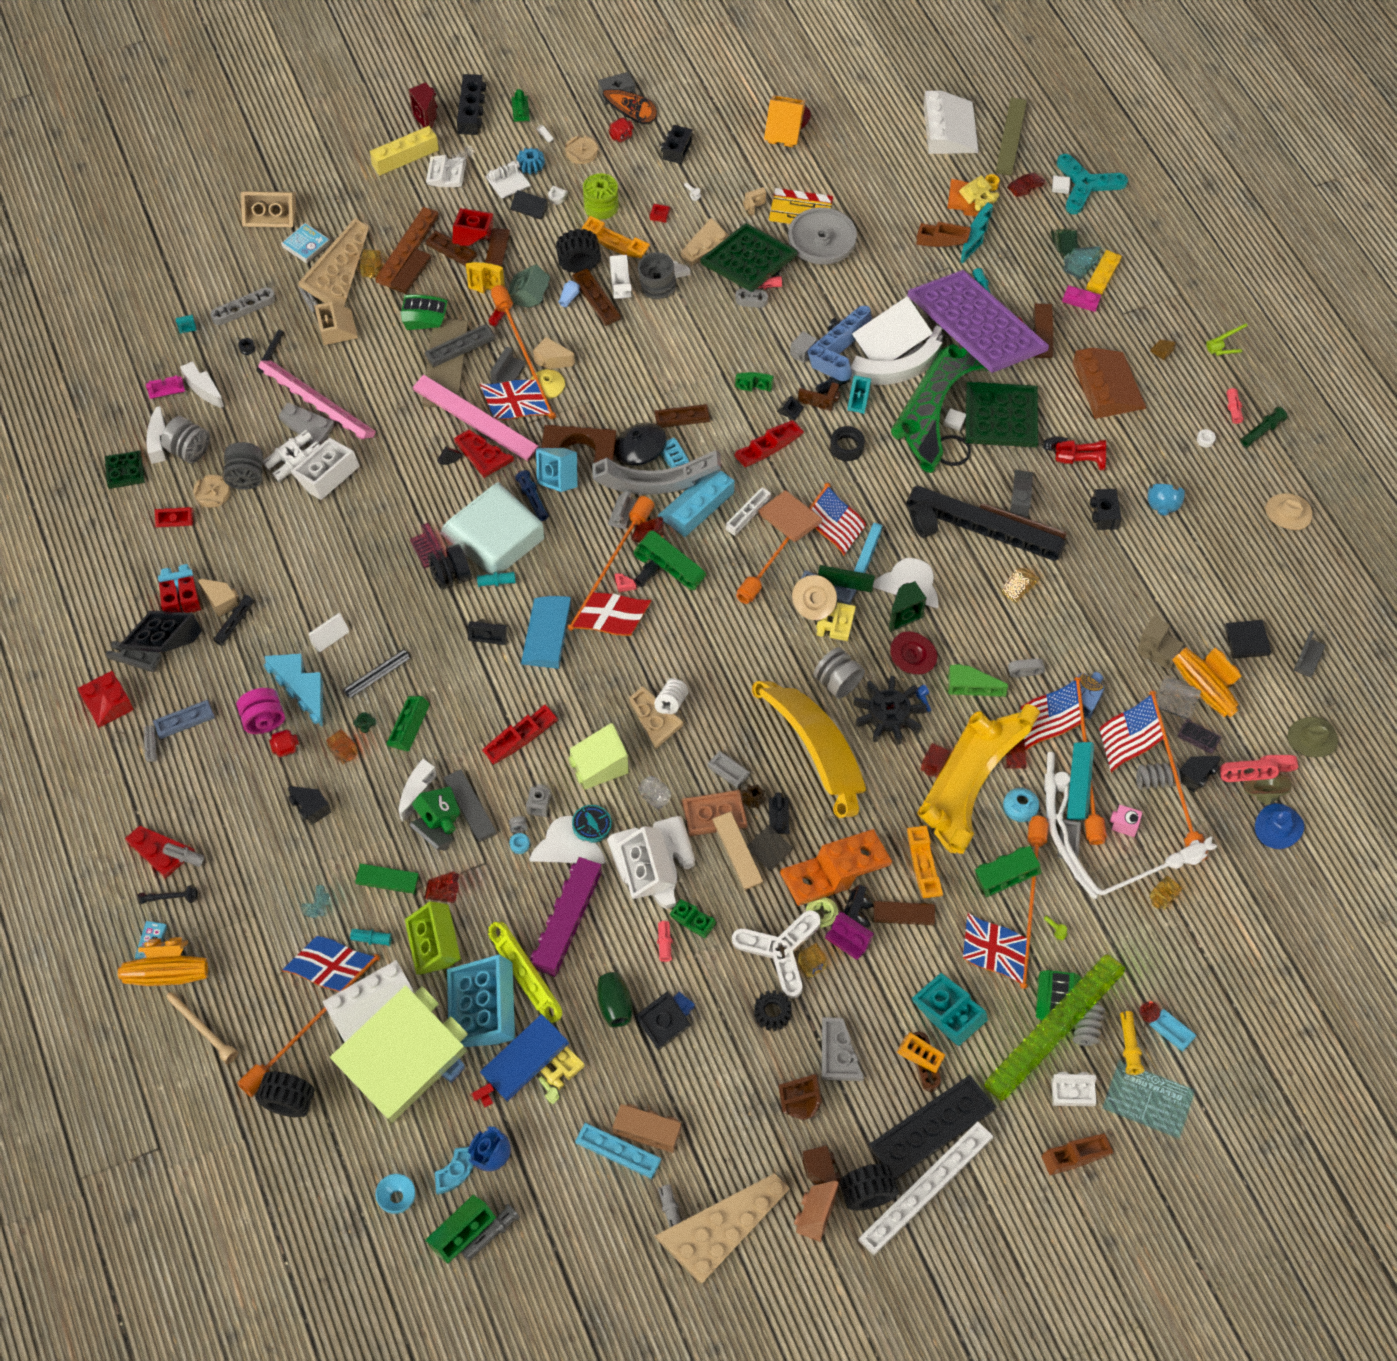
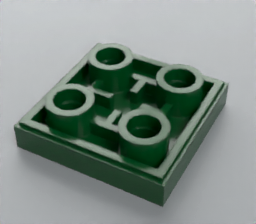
[104,450,145,489]

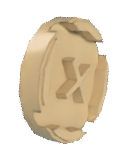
[565,136,598,164]
[193,474,231,508]

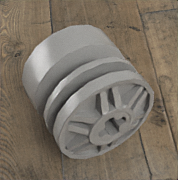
[161,416,210,464]
[813,647,865,699]

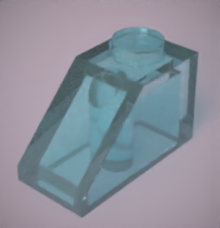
[1063,246,1101,280]

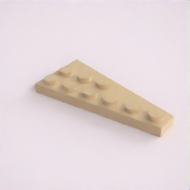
[298,218,369,307]
[654,1173,790,1284]

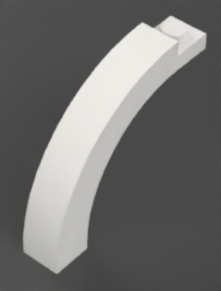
[850,325,944,385]

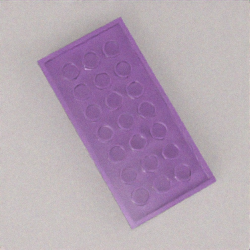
[907,270,1049,373]

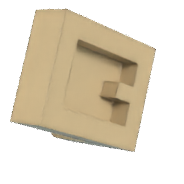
[743,187,766,216]

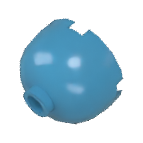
[1148,484,1185,516]

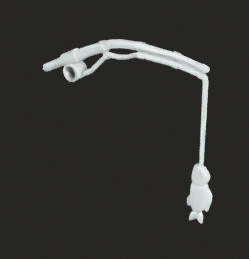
[1044,752,1217,899]

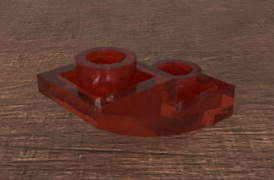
[1007,172,1045,197]

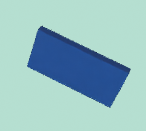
[480,1014,569,1102]

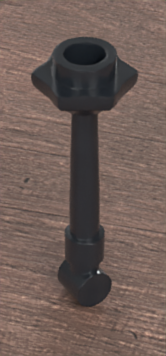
[137,885,198,904]

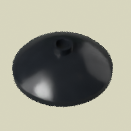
[615,422,667,466]

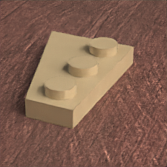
[681,218,729,266]
[629,686,683,750]

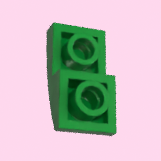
[735,372,774,392]
[669,899,716,938]

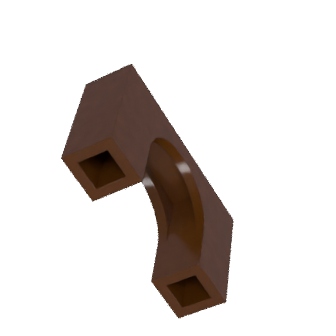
[541,425,617,463]

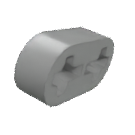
[735,289,768,308]
[1008,659,1045,677]

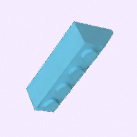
[658,470,735,537]

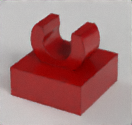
[470,1083,494,1108]

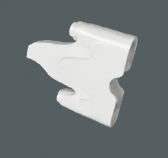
[607,816,695,909]

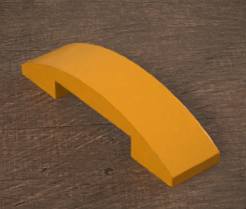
[582,216,650,258]
[907,826,943,898]

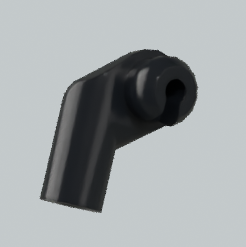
[1043,436,1068,451]

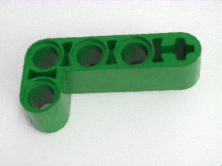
[634,531,706,590]

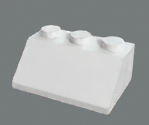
[291,438,360,500]
[617,826,676,899]

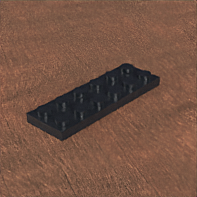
[868,1075,996,1180]

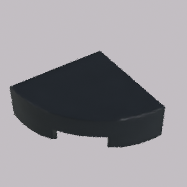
[437,446,462,465]

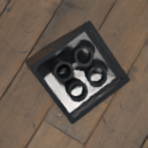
[118,611,202,653]

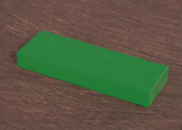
[355,863,419,894]

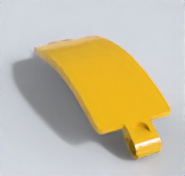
[752,681,866,818]

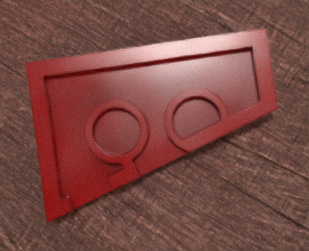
[454,430,514,478]

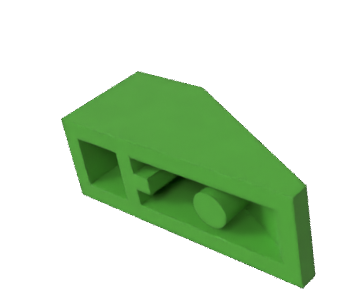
[948,664,1008,697]

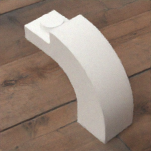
[609,255,631,299]

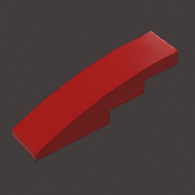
[734,420,804,468]
[482,704,559,765]

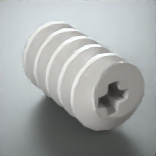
[654,678,688,714]

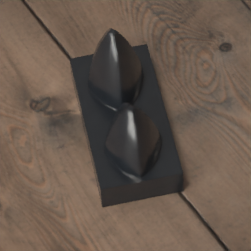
[468,618,507,645]
[843,884,874,927]

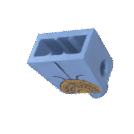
[1069,672,1105,719]

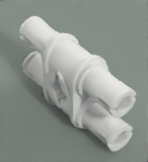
[263,429,320,482]

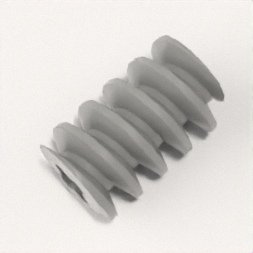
[1136,762,1181,790]
[1073,999,1105,1046]

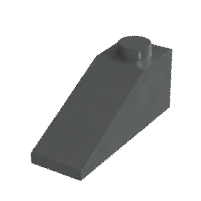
[1009,470,1033,518]

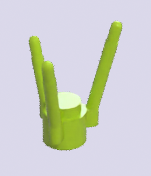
[1206,323,1248,356]

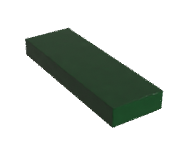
[818,565,875,593]

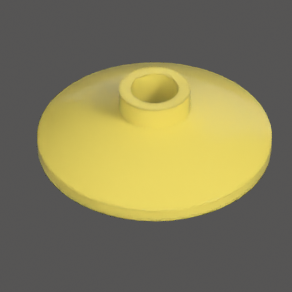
[530,369,565,399]

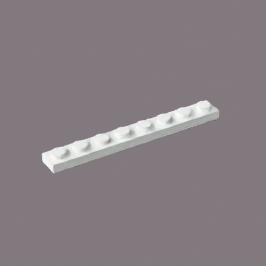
[858,1122,994,1256]

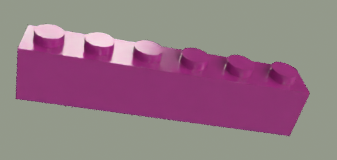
[530,857,602,977]

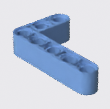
[808,306,873,381]

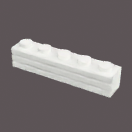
[726,487,771,536]

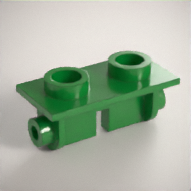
[511,89,530,122]

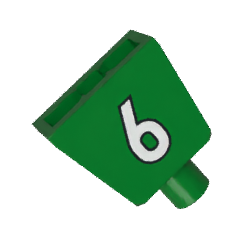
[412,787,460,835]

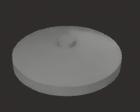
[788,208,857,264]

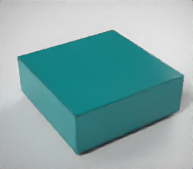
[175,315,197,334]

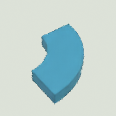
[435,1147,474,1195]

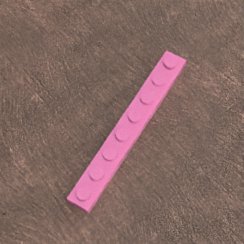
[258,361,376,439]

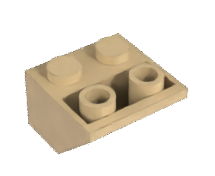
[314,302,358,345]

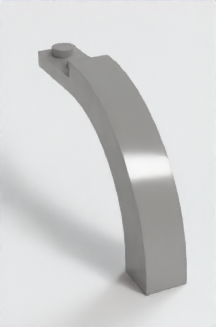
[592,450,721,494]

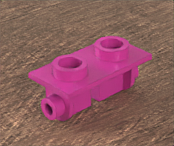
[146,375,185,399]

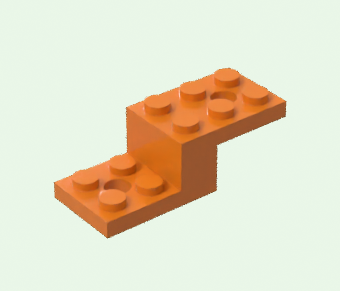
[780,829,892,906]

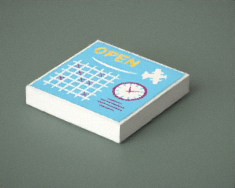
[281,223,330,263]

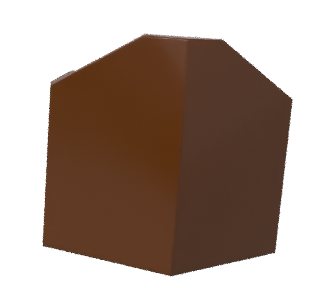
[778,1074,822,1120]

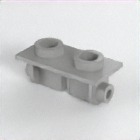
[608,491,636,529]

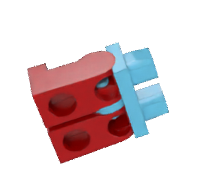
[158,564,201,613]

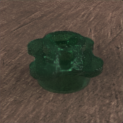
[353,712,376,733]

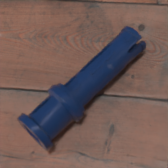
[515,470,549,522]

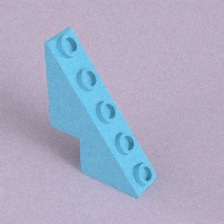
[263,654,323,726]

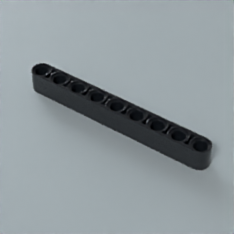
[906,486,1066,561]

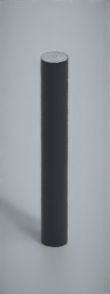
[256,329,284,374]

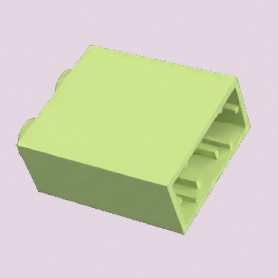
[330,985,468,1123]

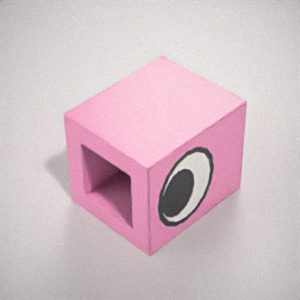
[1110,805,1142,837]

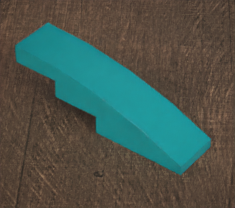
[960,202,993,263]

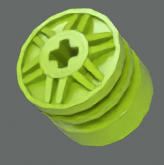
[583,173,619,220]

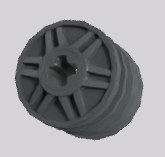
[638,252,677,299]
[223,442,263,490]

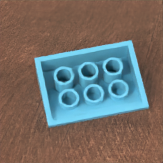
[447,954,515,1047]

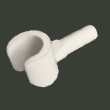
[684,182,701,201]

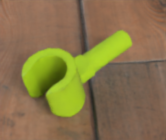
[1044,916,1067,940]

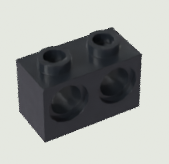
[661,125,693,164]

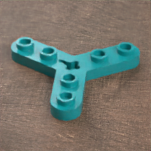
[1057,154,1128,214]

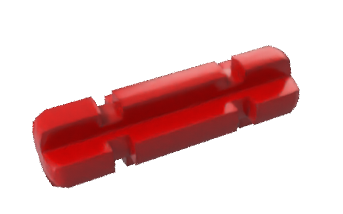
[488,309,505,327]

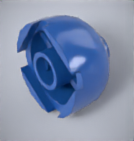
[468,1126,511,1171]

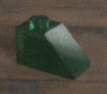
[1050,228,1079,256]

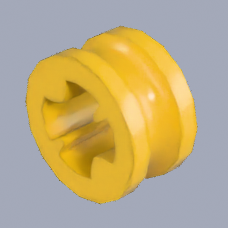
[985,174,1000,191]

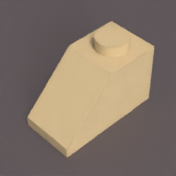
[533,337,575,369]
[198,579,239,617]

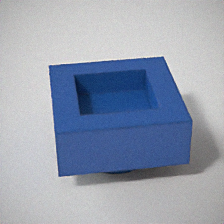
[673,992,695,1016]

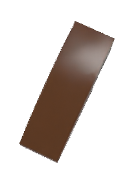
[1033,303,1053,358]

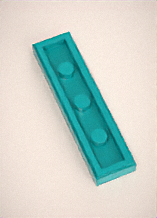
[1067,742,1095,820]

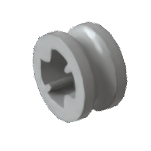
[509,816,528,833]

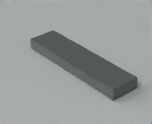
[424,324,495,368]
[443,769,496,842]

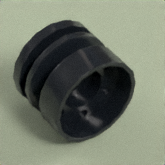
[428,543,472,591]

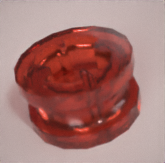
[1139,1001,1160,1022]

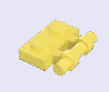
[959,175,999,211]
[816,602,856,641]
[538,1046,584,1090]

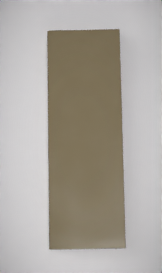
[422,319,469,407]

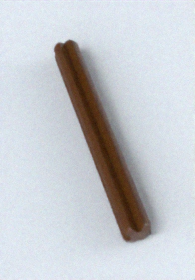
[979,503,1067,540]

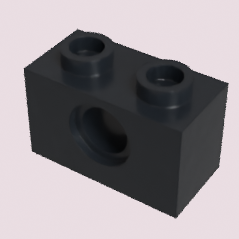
[1090,489,1121,530]

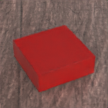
[650,204,670,223]

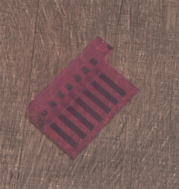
[409,523,444,569]

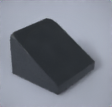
[777,396,804,420]

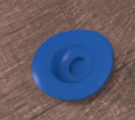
[1255,803,1304,849]

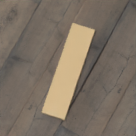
[712,812,763,891]

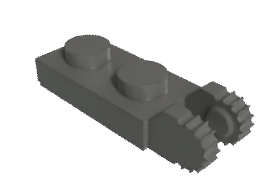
[105,641,162,673]

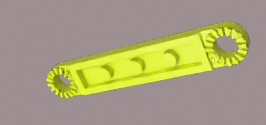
[488,921,562,1023]

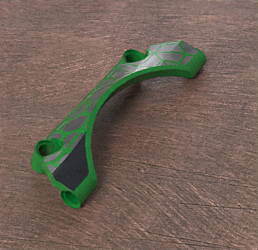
[891,344,989,473]

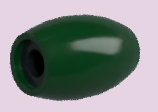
[597,972,632,1028]

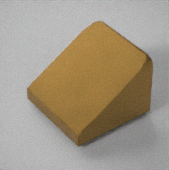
[1150,339,1176,360]

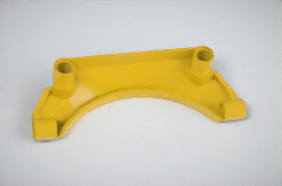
[917,704,1040,854]

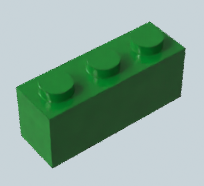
[975,846,1041,897]
[425,1194,496,1264]

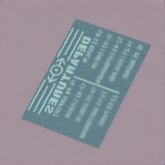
[1102,1061,1195,1139]

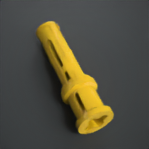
[1120,1011,1145,1075]

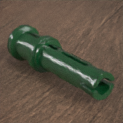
[1240,407,1288,448]

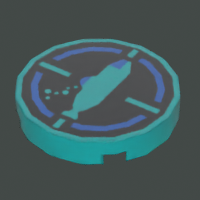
[572,805,611,843]

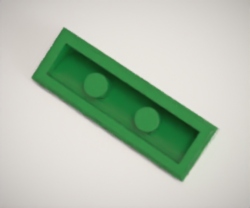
[386,696,430,751]

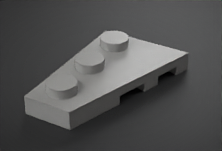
[278,403,335,445]
[822,1017,864,1081]

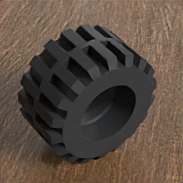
[556,229,601,273]
[255,1071,315,1117]
[839,1164,899,1211]

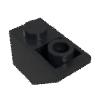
[1179,756,1221,792]
[287,786,331,825]

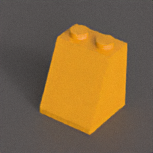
[764,95,806,147]

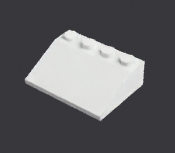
[924,91,978,154]
[322,960,415,1042]

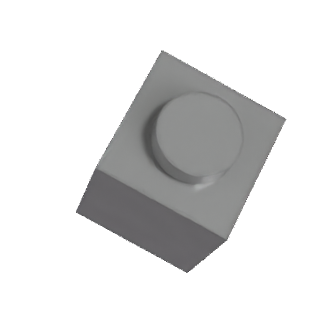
[790,331,817,363]

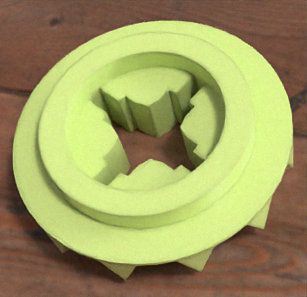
[806,897,838,929]

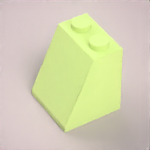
[568,723,628,790]

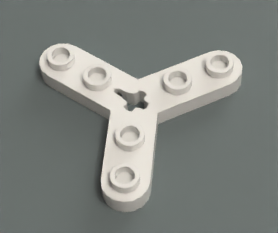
[732,910,821,998]

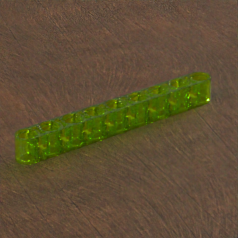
[984,954,1125,1101]

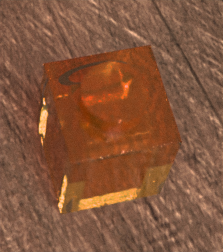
[326,729,358,765]

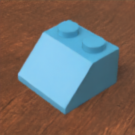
[536,448,578,492]

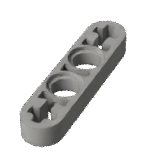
[211,287,275,325]

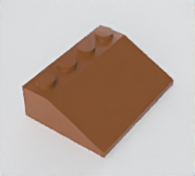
[1073,347,1146,419]

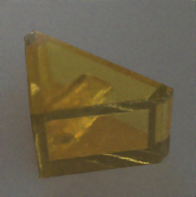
[1001,568,1040,603]

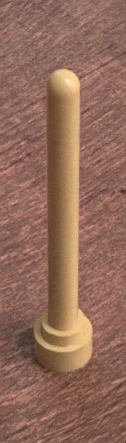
[166,992,238,1064]

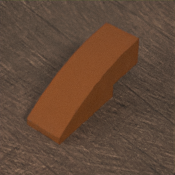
[916,222,971,247]
[1041,1133,1113,1176]

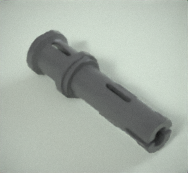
[461,1204,520,1261]

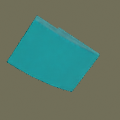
[912,973,988,1046]

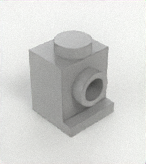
[526,784,551,817]

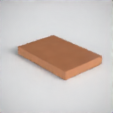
[758,490,822,542]
[682,790,747,837]

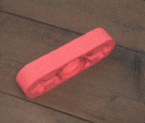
[1220,759,1279,782]

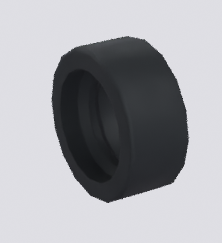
[830,426,865,461]
[909,501,938,538]

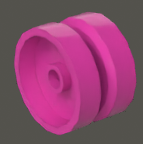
[236,687,285,734]

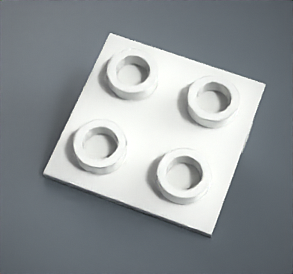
[485,161,531,199]

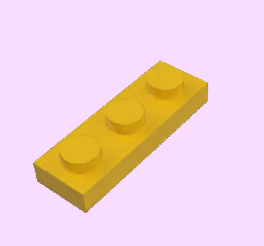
[1086,250,1122,296]

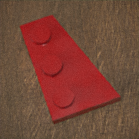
[125,826,196,879]

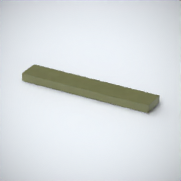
[996,97,1027,176]

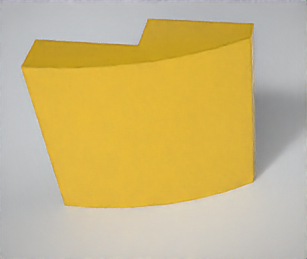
[466,262,505,294]

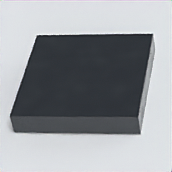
[1224,620,1271,659]
[635,991,692,1050]

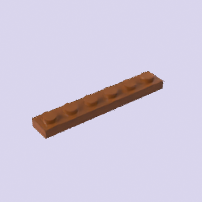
[375,207,439,288]

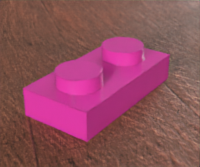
[1062,285,1101,312]

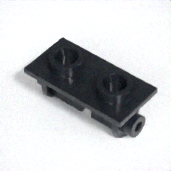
[769,792,790,834]

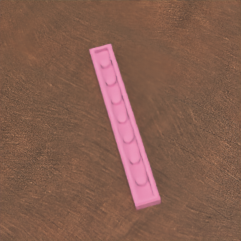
[413,374,539,461]

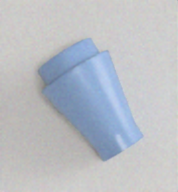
[558,281,580,307]

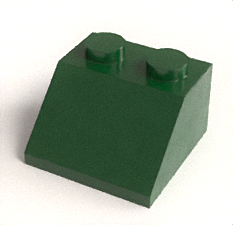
[889,581,927,632]

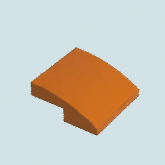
[947,179,983,217]

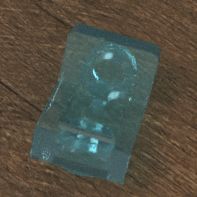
[301,885,330,918]

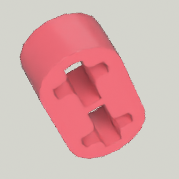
[1260,755,1298,772]

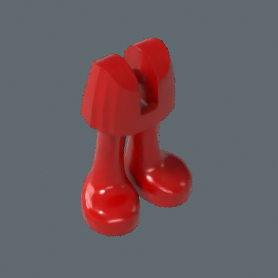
[1055,440,1106,471]

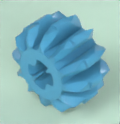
[516,146,545,175]

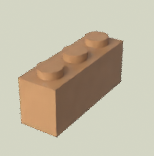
[612,1104,681,1153]

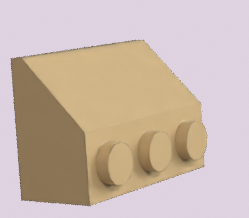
[241,191,296,227]

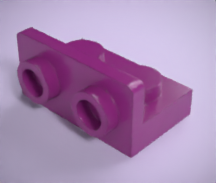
[825,911,874,960]

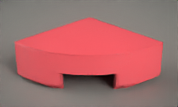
[614,573,637,593]

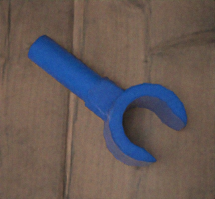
[916,685,932,712]

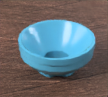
[1003,788,1039,822]
[375,1174,415,1214]

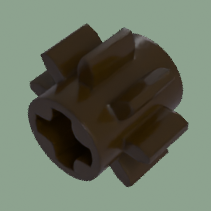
[741,784,766,809]

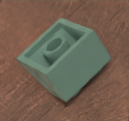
[508,264,550,308]

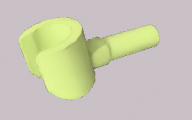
[538,1076,559,1104]

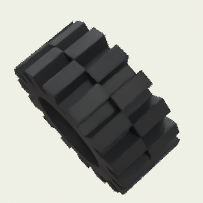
[754,990,792,1031]

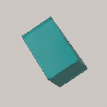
[847,375,872,414]

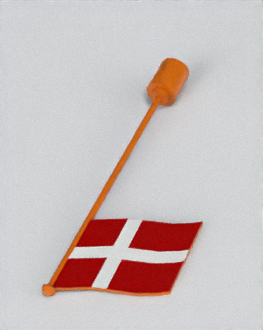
[567,496,655,636]

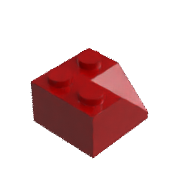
[452,208,494,246]
[77,671,134,728]

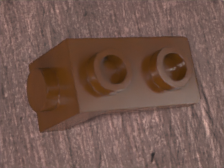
[798,382,841,411]

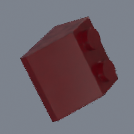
[409,82,438,129]

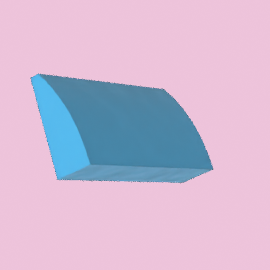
[521,596,571,669]

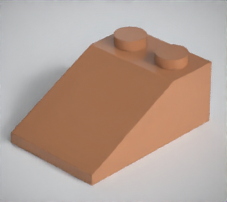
[794,1181,839,1242]

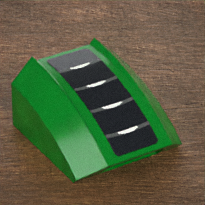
[400,294,448,330]
[1035,970,1081,1025]

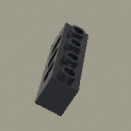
[457,74,486,135]

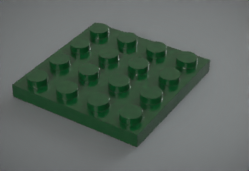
[700,223,797,292]
[965,382,1038,448]

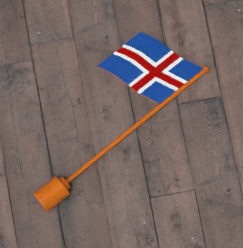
[237,936,380,1097]

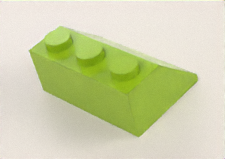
[405,901,461,975]

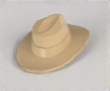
[1265,493,1312,530]
[792,575,837,620]

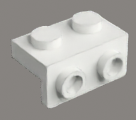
[1051,1072,1097,1106]

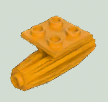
[1172,647,1241,717]
[118,937,208,986]

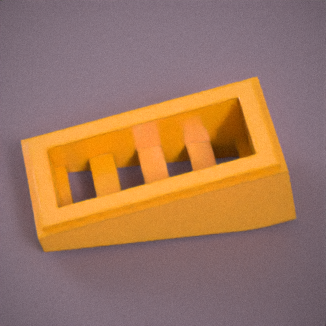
[896,1032,945,1073]

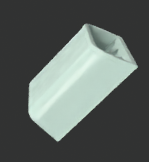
[440,482,544,574]

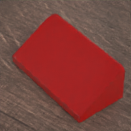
[154,507,194,528]

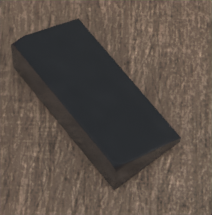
[510,190,548,220]

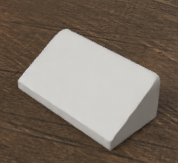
[309,613,349,652]

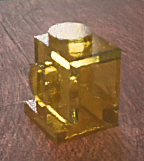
[1149,875,1183,910]

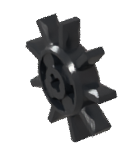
[853,676,927,745]

